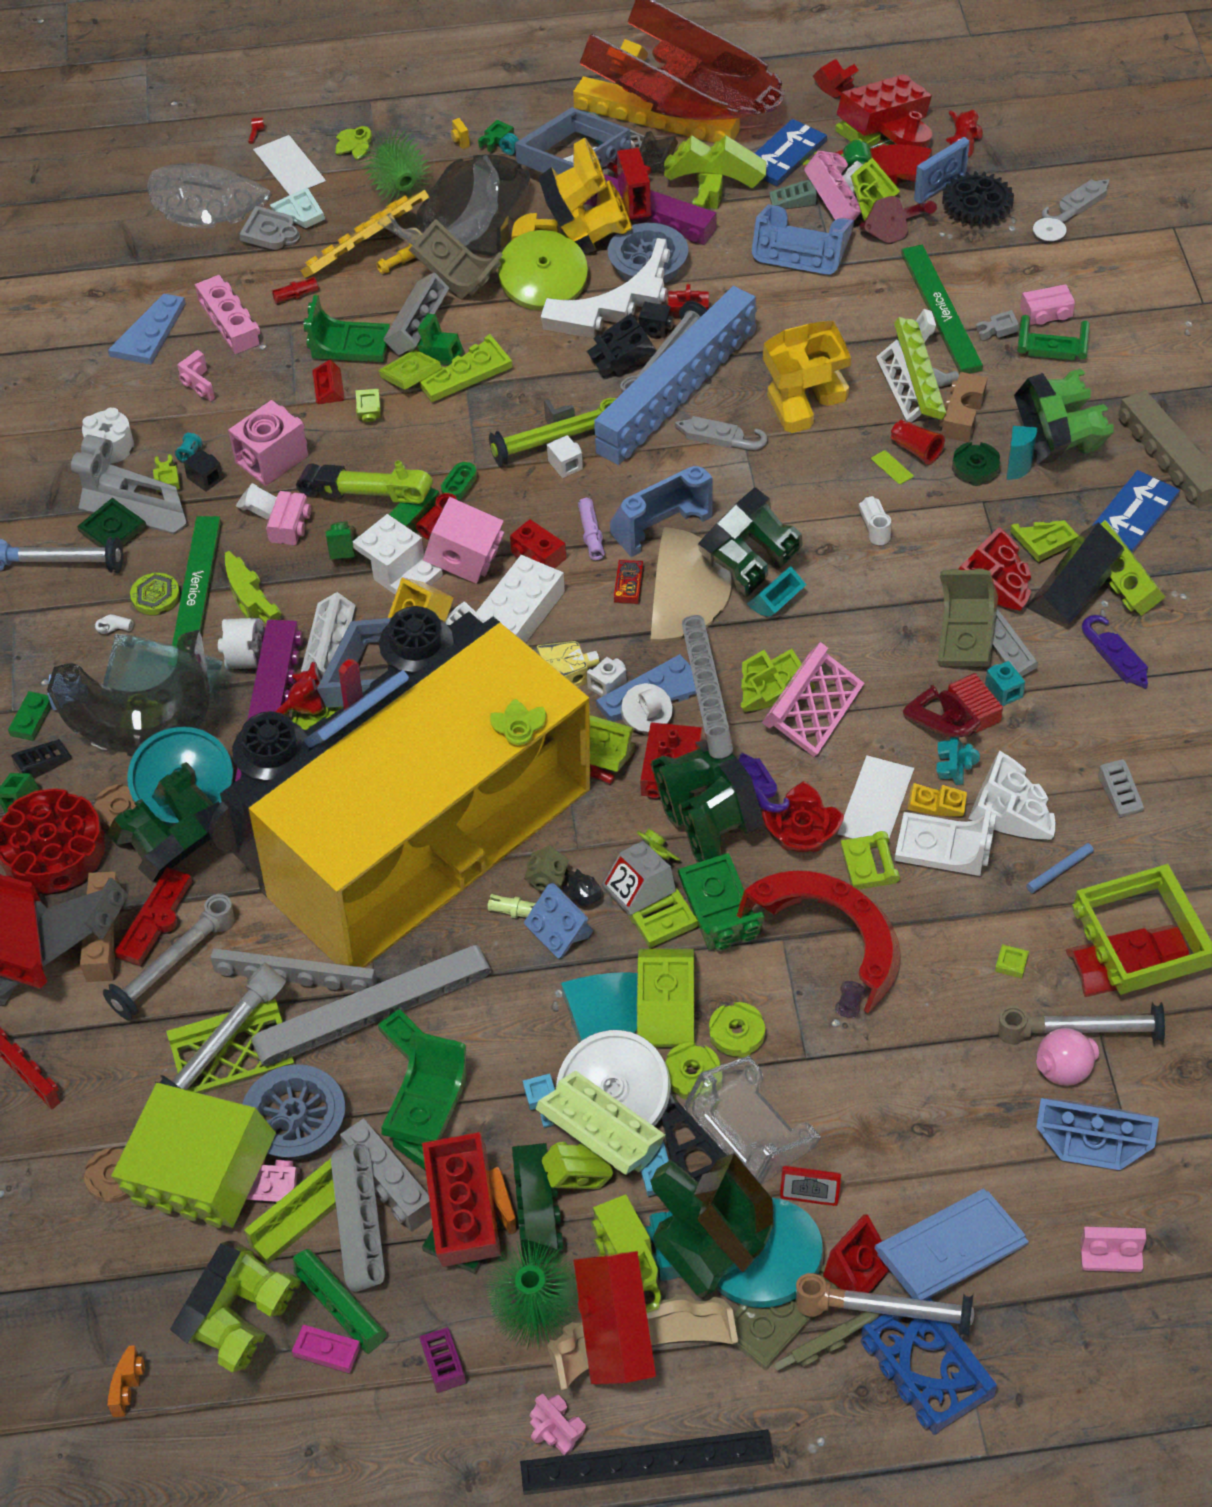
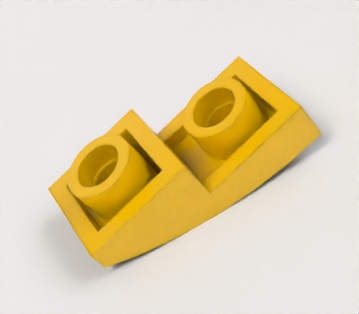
[907,783,967,816]

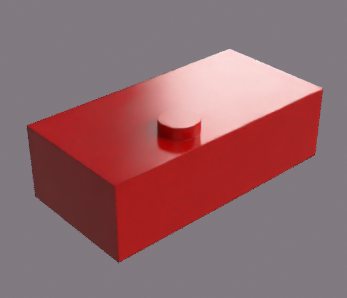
[422,1132,501,1267]
[573,1251,656,1384]

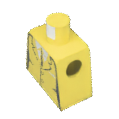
[537,641,600,687]

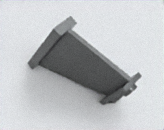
[0,878,129,1005]

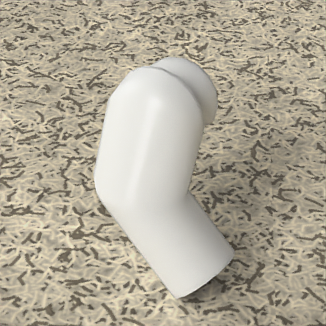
[95,614,134,634]

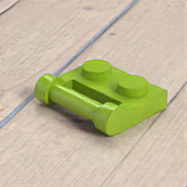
[840,831,900,890]
[627,888,698,948]

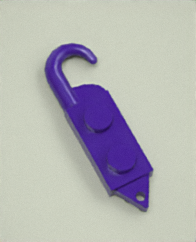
[1082,615,1148,689]
[738,753,790,812]

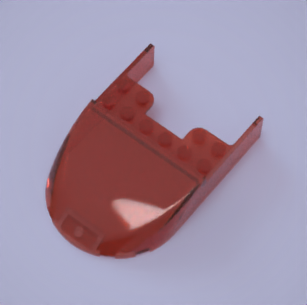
[580,0,785,120]

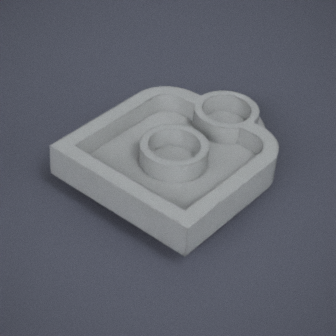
[239,206,300,250]

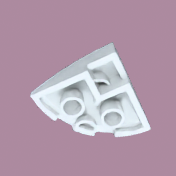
[969,751,1055,840]

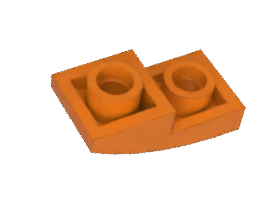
[107,1345,145,1418]

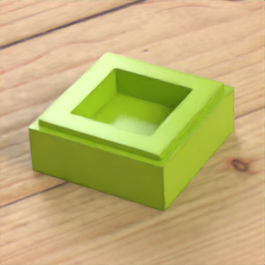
[995,944,1029,979]

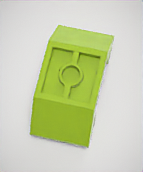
[637,949,694,1047]

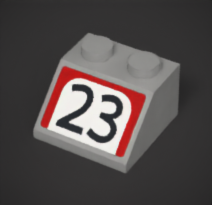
[602,840,676,915]

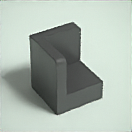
[544,399,575,424]

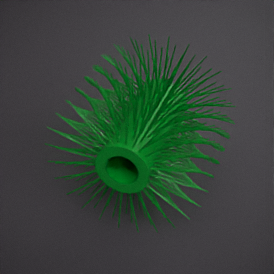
[486,1239,581,1350]

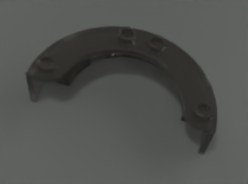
[47,630,210,756]

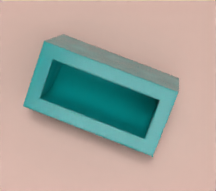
[1006,425,1037,480]
[747,566,807,616]

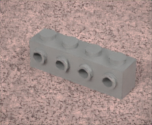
[383,272,449,355]
[340,1118,432,1232]

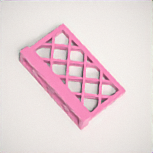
[761,642,864,757]

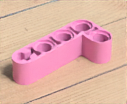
[804,151,861,221]

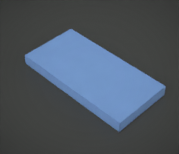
[304,670,409,748]

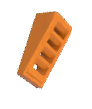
[489,1167,516,1235]

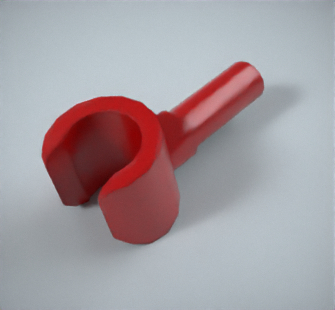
[248,117,265,144]

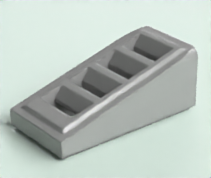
[1098,759,1144,818]

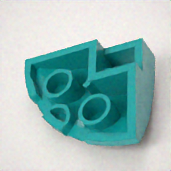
[561,972,638,1043]

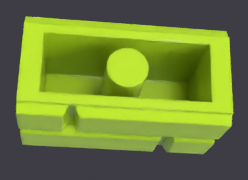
[542,1142,613,1189]

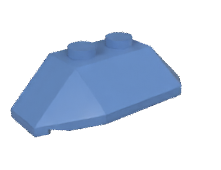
[1036,1098,1159,1170]

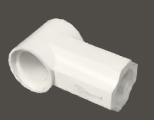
[859,496,891,545]

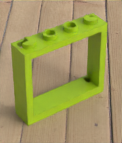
[1072,864,1212,995]

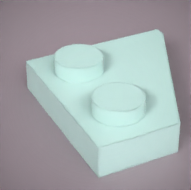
[270,187,325,228]

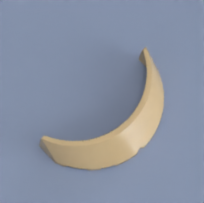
[548,1294,738,1390]

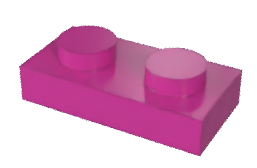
[292,1324,361,1373]

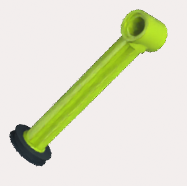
[489,398,616,467]

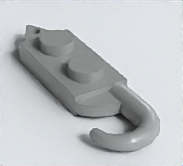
[1042,179,1109,223]

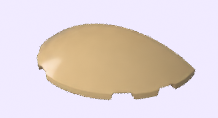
[651,527,731,642]

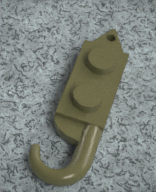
[773,1311,882,1371]

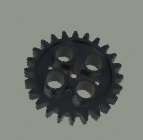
[942,171,1014,227]

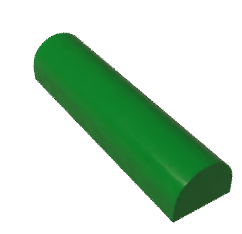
[293,1249,386,1354]

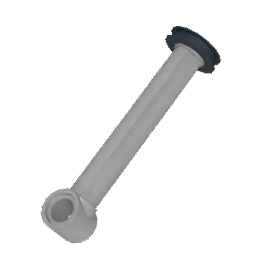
[620,301,708,393]

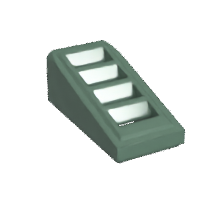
[769,179,816,209]

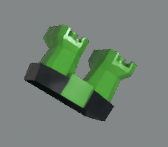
[1014,369,1114,464]

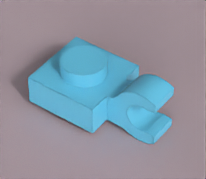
[523,1074,555,1128]

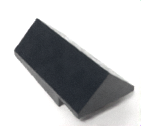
[1027,522,1124,625]

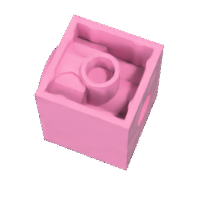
[228,400,308,486]
[423,497,504,584]

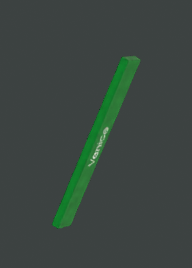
[901,244,983,374]
[168,516,221,672]

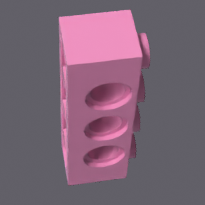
[195,275,260,354]

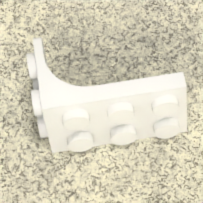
[895,803,996,876]

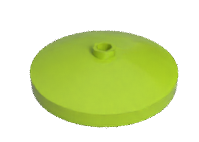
[498,230,588,311]

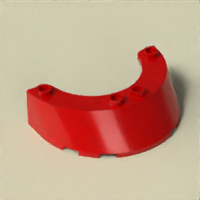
[737,871,900,1013]

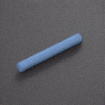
[1026,843,1094,893]

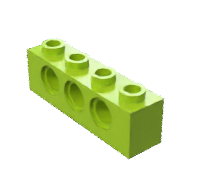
[1100,520,1165,616]

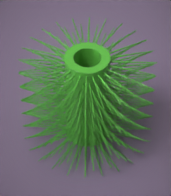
[358,126,435,205]

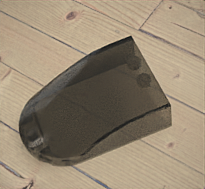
[416,155,530,257]

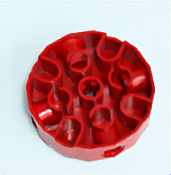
[0,788,105,894]

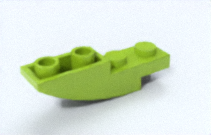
[692,146,722,210]
[225,551,281,624]

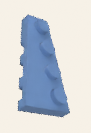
[108,294,186,365]
[596,654,696,722]

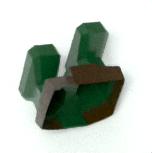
[650,1153,773,1297]

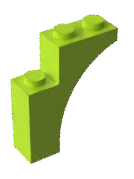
[664,135,767,189]

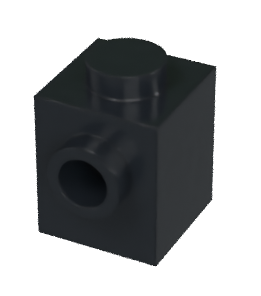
[638,302,674,338]
[183,449,224,492]

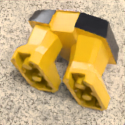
[538,138,633,254]

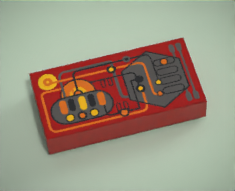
[614,560,643,604]

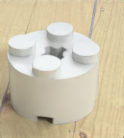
[82,407,134,464]
[218,618,265,669]

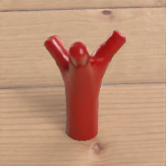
[590,764,615,785]

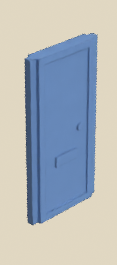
[874,1188,1029,1301]

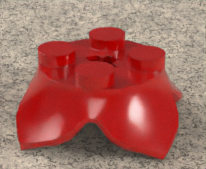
[762,781,844,852]

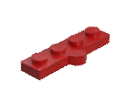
[115,868,192,966]

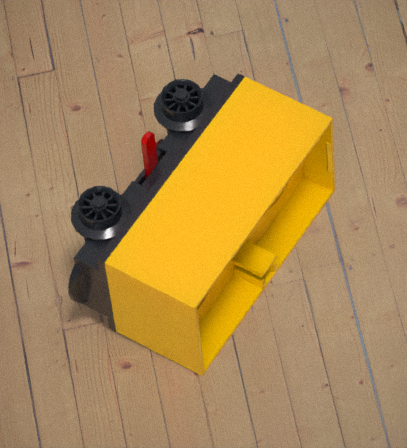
[209,606,590,968]

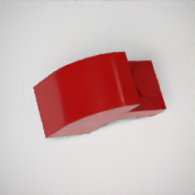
[812,59,859,98]

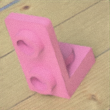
[177,350,215,401]

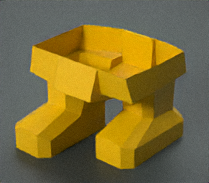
[763,321,851,433]

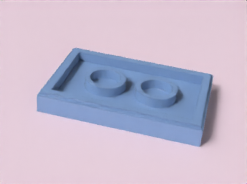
[914,137,969,203]

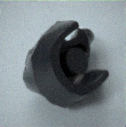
[563,867,602,906]

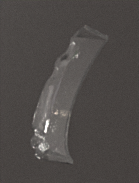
[378,155,500,246]

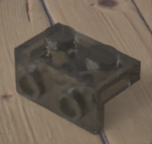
[639,131,678,174]

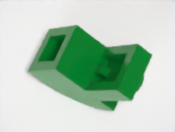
[417,313,464,366]

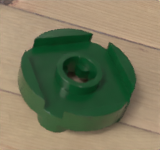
[952,442,1001,486]

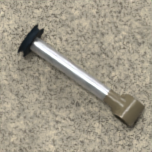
[998,1002,1165,1044]

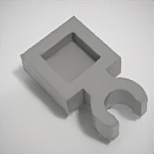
[976,310,1019,340]

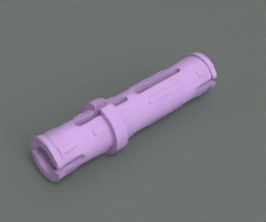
[578,498,605,560]

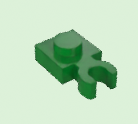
[478,120,514,152]

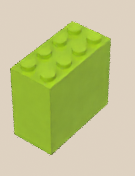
[111,1082,276,1228]

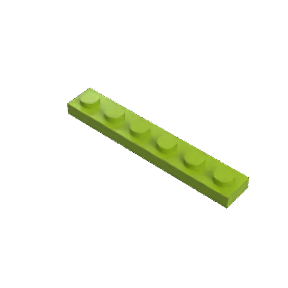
[894,317,946,420]

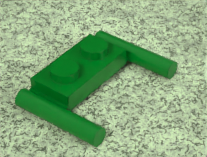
[1017,315,1090,360]

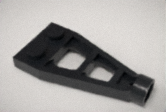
[661,1094,728,1182]

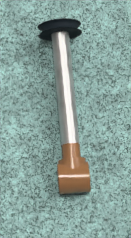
[796,1273,974,1338]

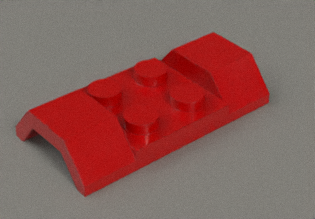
[1066,925,1189,997]

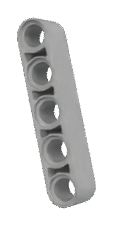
[331,1142,385,1292]

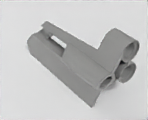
[71,435,187,535]

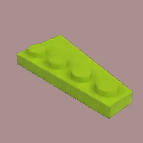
[420,334,513,402]

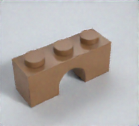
[939,372,988,442]

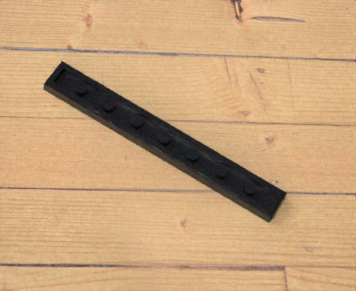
[520,1429,773,1495]

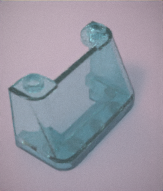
[101,634,223,723]

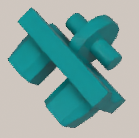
[936,737,980,785]

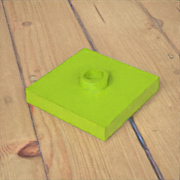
[379,349,442,390]

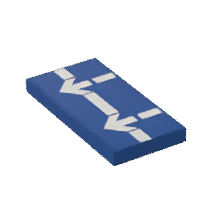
[754,119,827,186]
[1092,470,1180,553]

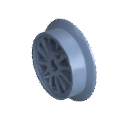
[608,223,688,284]
[242,1065,345,1160]

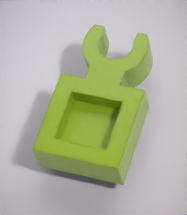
[153,454,180,493]

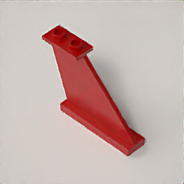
[0,874,47,989]

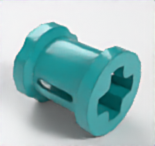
[175,432,203,463]

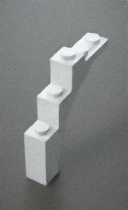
[541,238,670,338]

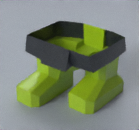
[170,1241,302,1373]

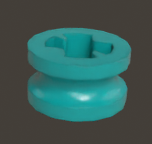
[499,133,519,155]

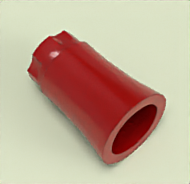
[890,419,945,465]

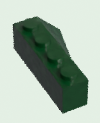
[512,1143,564,1266]

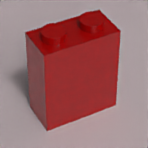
[617,148,651,219]

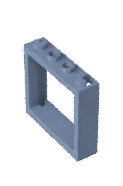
[515,107,631,175]
[317,618,391,707]

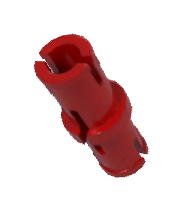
[272,277,319,304]

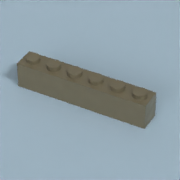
[1119,390,1212,509]

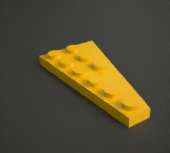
[300,190,429,278]

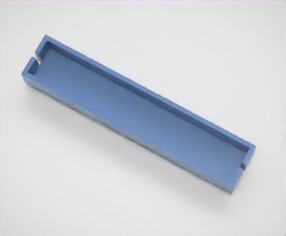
[594,286,757,465]

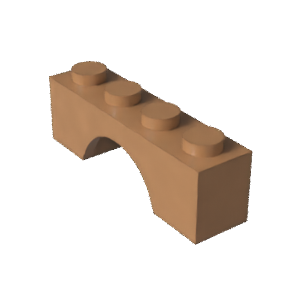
[80,872,120,982]

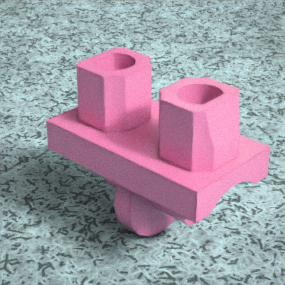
[529,1394,586,1455]

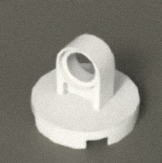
[620,683,673,735]

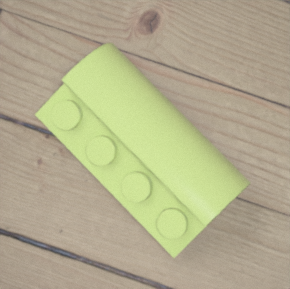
[536,1070,665,1175]

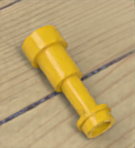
[376,239,418,274]

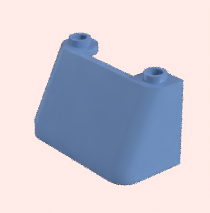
[752,204,854,274]
[610,466,713,557]

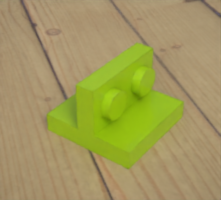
[590,715,636,772]

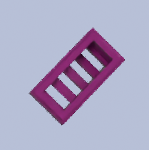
[419,1327,466,1393]

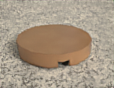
[93,784,136,830]
[84,1147,130,1203]

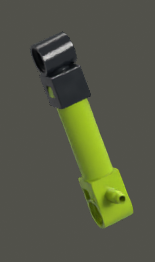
[296,460,433,504]

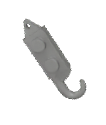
[675,416,767,450]

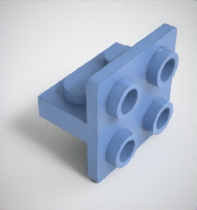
[524,883,594,959]

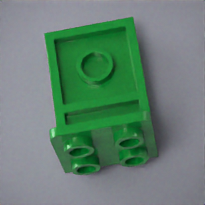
[304,295,390,362]
[678,853,765,951]
[381,1032,466,1145]

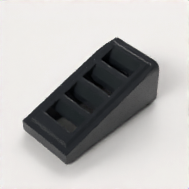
[11,739,72,778]

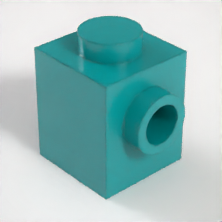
[985,661,1025,707]

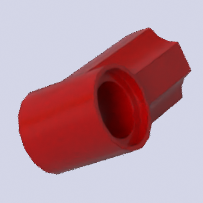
[416,493,457,540]

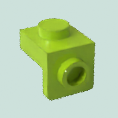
[355,389,381,422]

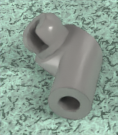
[932,368,959,388]

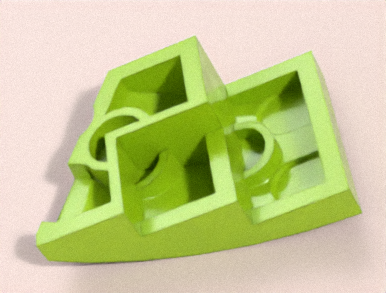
[850,158,900,220]
[741,648,816,712]

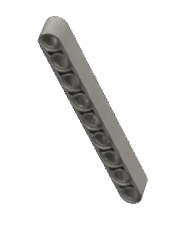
[682,615,733,758]
[251,945,491,1066]

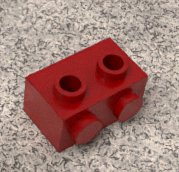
[510,519,566,569]

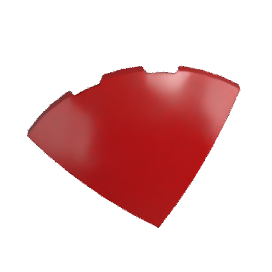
[958,527,1031,611]

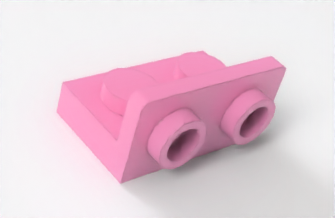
[246,1159,300,1202]
[1080,1227,1146,1272]

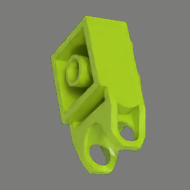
[591,1194,661,1313]

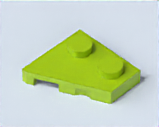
[1010,520,1079,562]

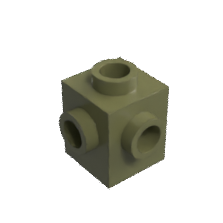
[524,845,569,892]

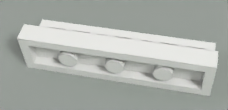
[876,340,934,422]
[301,592,355,679]

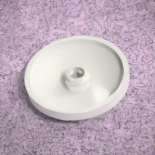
[556,1030,671,1126]

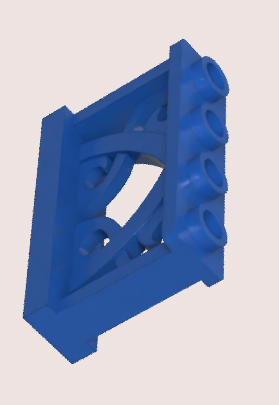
[861,1297,997,1435]

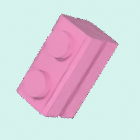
[1020,284,1075,325]
[266,491,311,545]

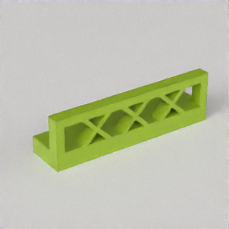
[244,1158,336,1264]

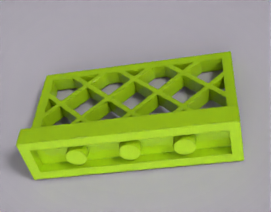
[166,999,295,1094]

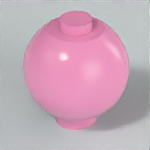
[1036,1028,1099,1086]

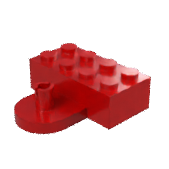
[836,74,932,148]

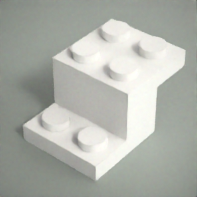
[353,514,443,595]

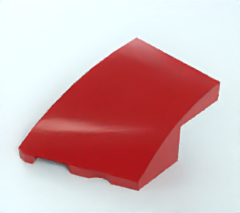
[871,144,932,187]

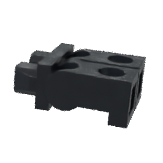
[587,313,657,377]

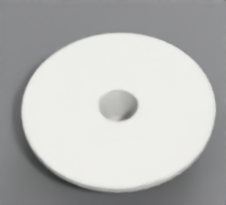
[1033,218,1066,241]

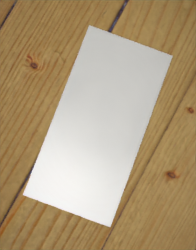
[253,135,326,195]
[838,756,914,838]

